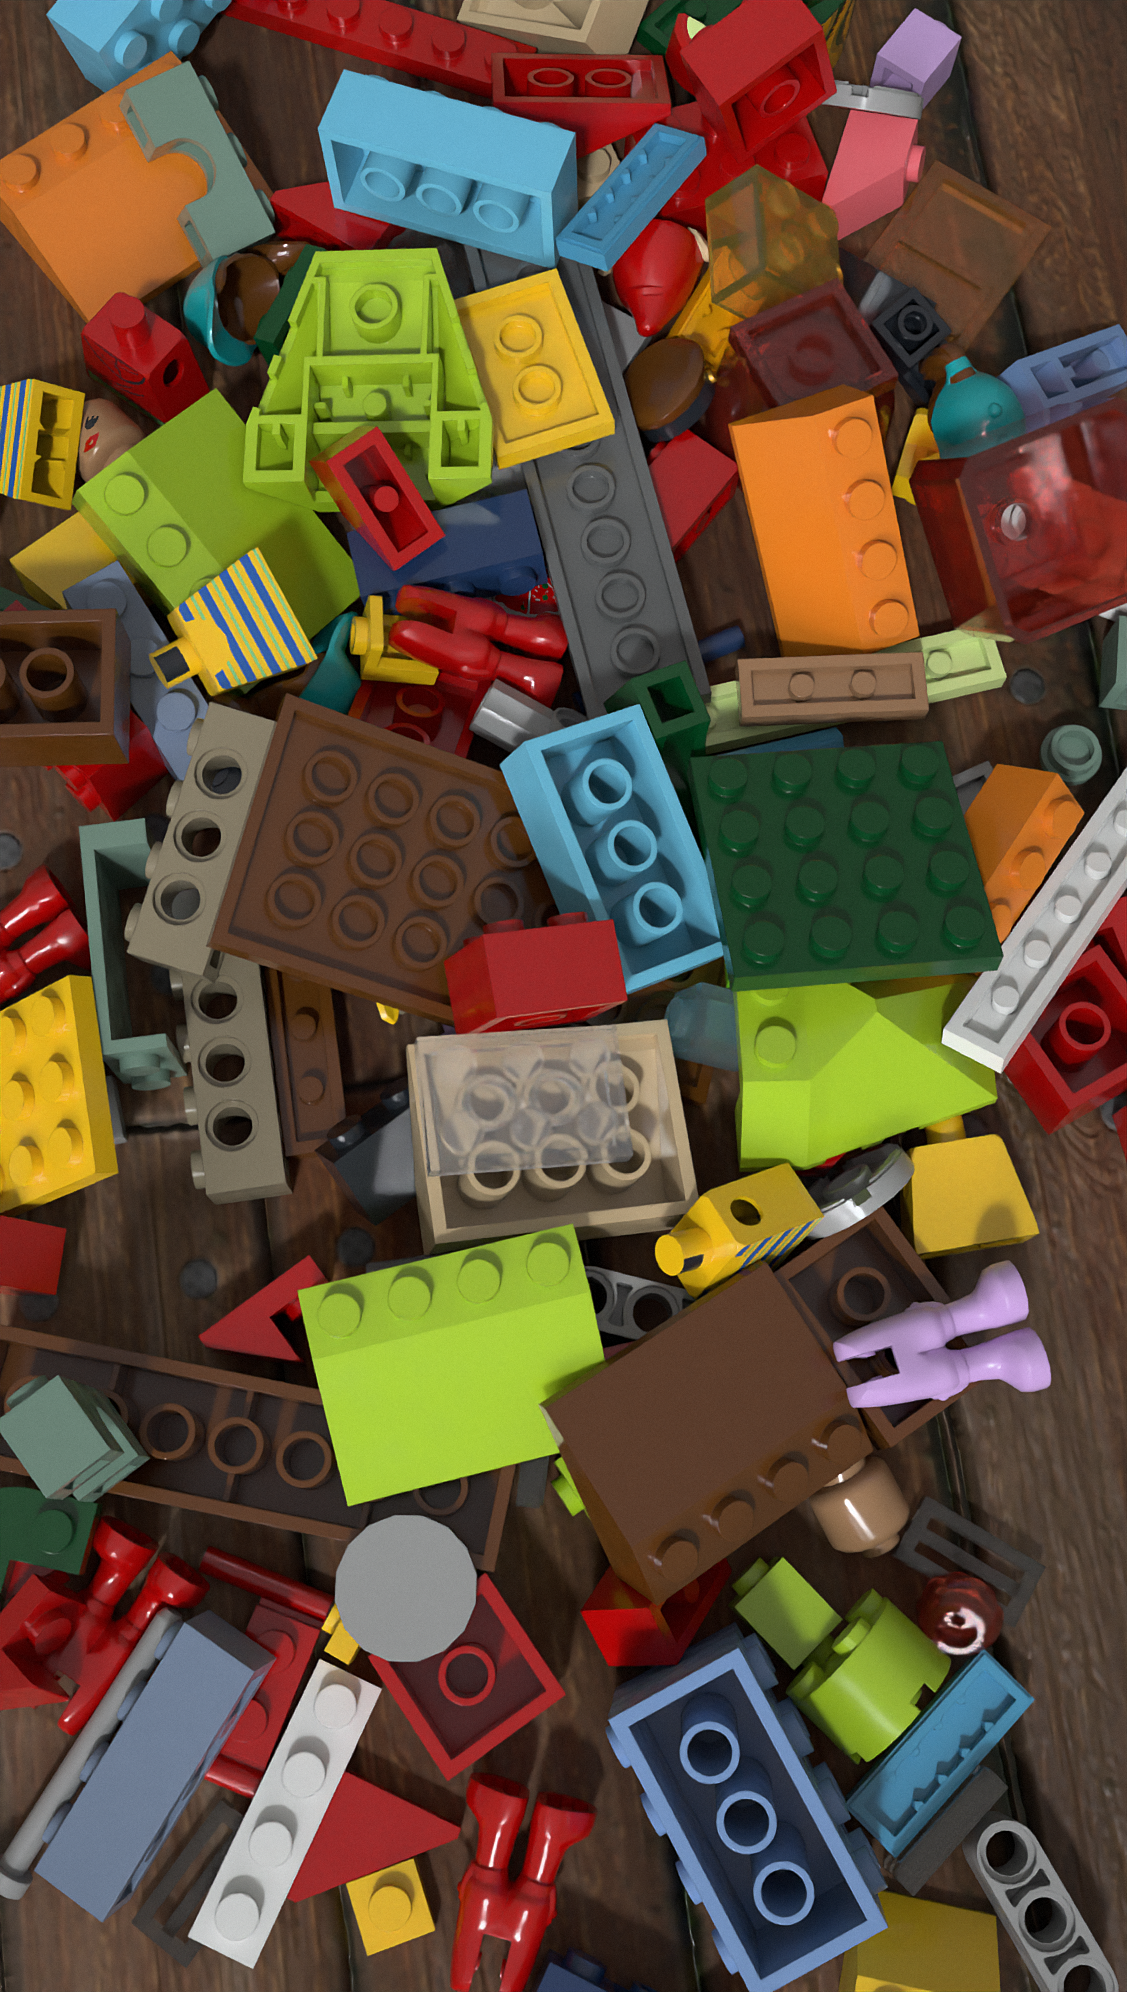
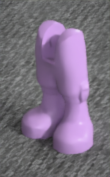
[833,1260,1051,1408]

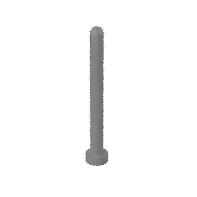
[0,1606,182,1900]

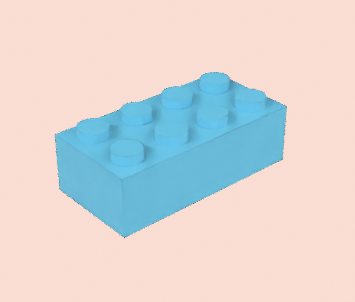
[46,0,232,93]
[318,69,578,269]
[499,704,724,995]

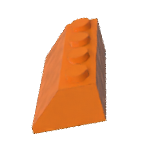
[728,384,920,657]

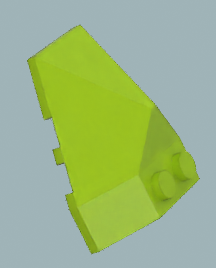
[243,248,494,512]
[724,960,998,1172]

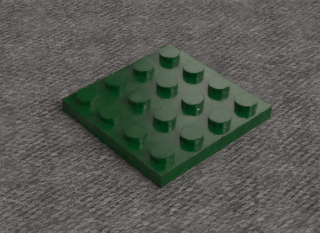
[687,741,1004,992]

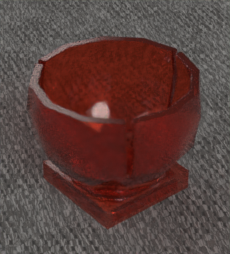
[704,277,899,493]

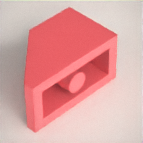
[821,110,926,243]

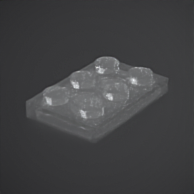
[414,1025,633,1177]

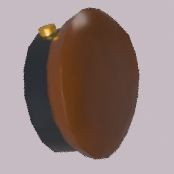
[624,338,717,443]

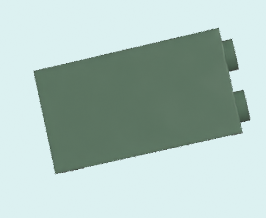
[79,818,188,1090]

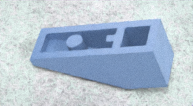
[996,324,1127,441]

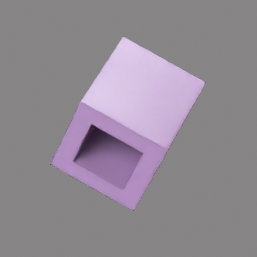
[870,8,962,109]

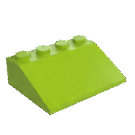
[71,388,360,696]
[297,1223,605,1506]

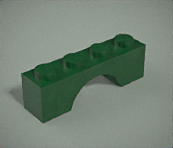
[603,660,711,863]

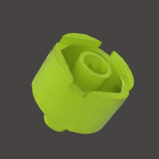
[785,1588,951,1765]

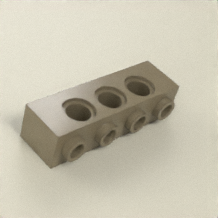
[124,702,275,983]
[169,953,293,1205]

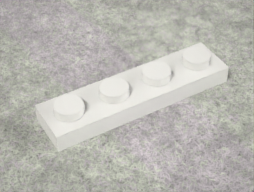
[188,1659,382,1969]

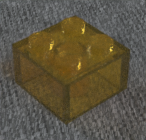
[705,164,844,344]

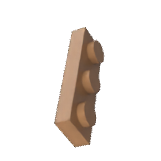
[735,652,929,727]

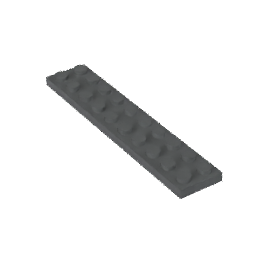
[462,244,712,721]

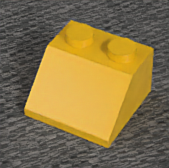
[838,1890,1001,1992]

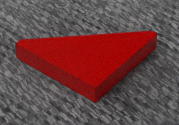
[286,1768,462,1903]

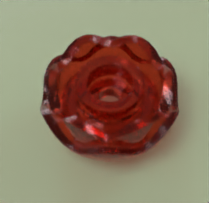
[916,1572,1004,1656]

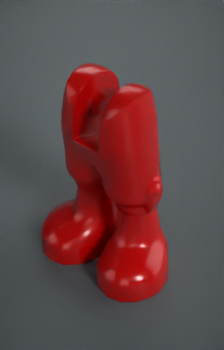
[388,585,568,709]
[0,863,91,1005]
[30,1515,210,1736]
[450,1772,598,1992]

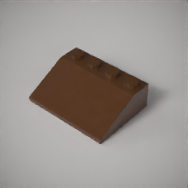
[538,1260,874,1606]

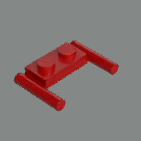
[199,1546,335,1799]

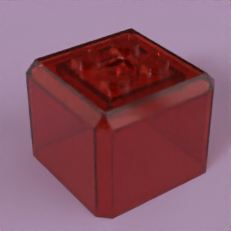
[909,397,1127,645]

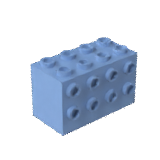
[605,1622,888,1992]

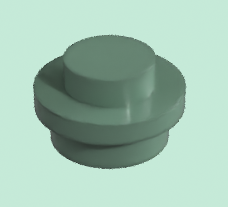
[1039,725,1102,785]

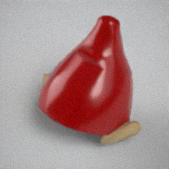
[597,219,718,337]

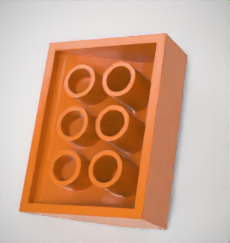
[0,51,273,324]

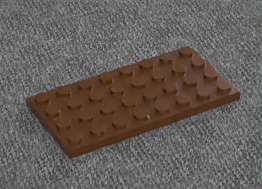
[206,693,732,1107]

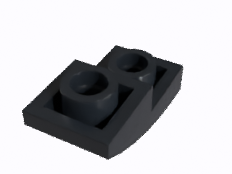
[868,286,952,409]

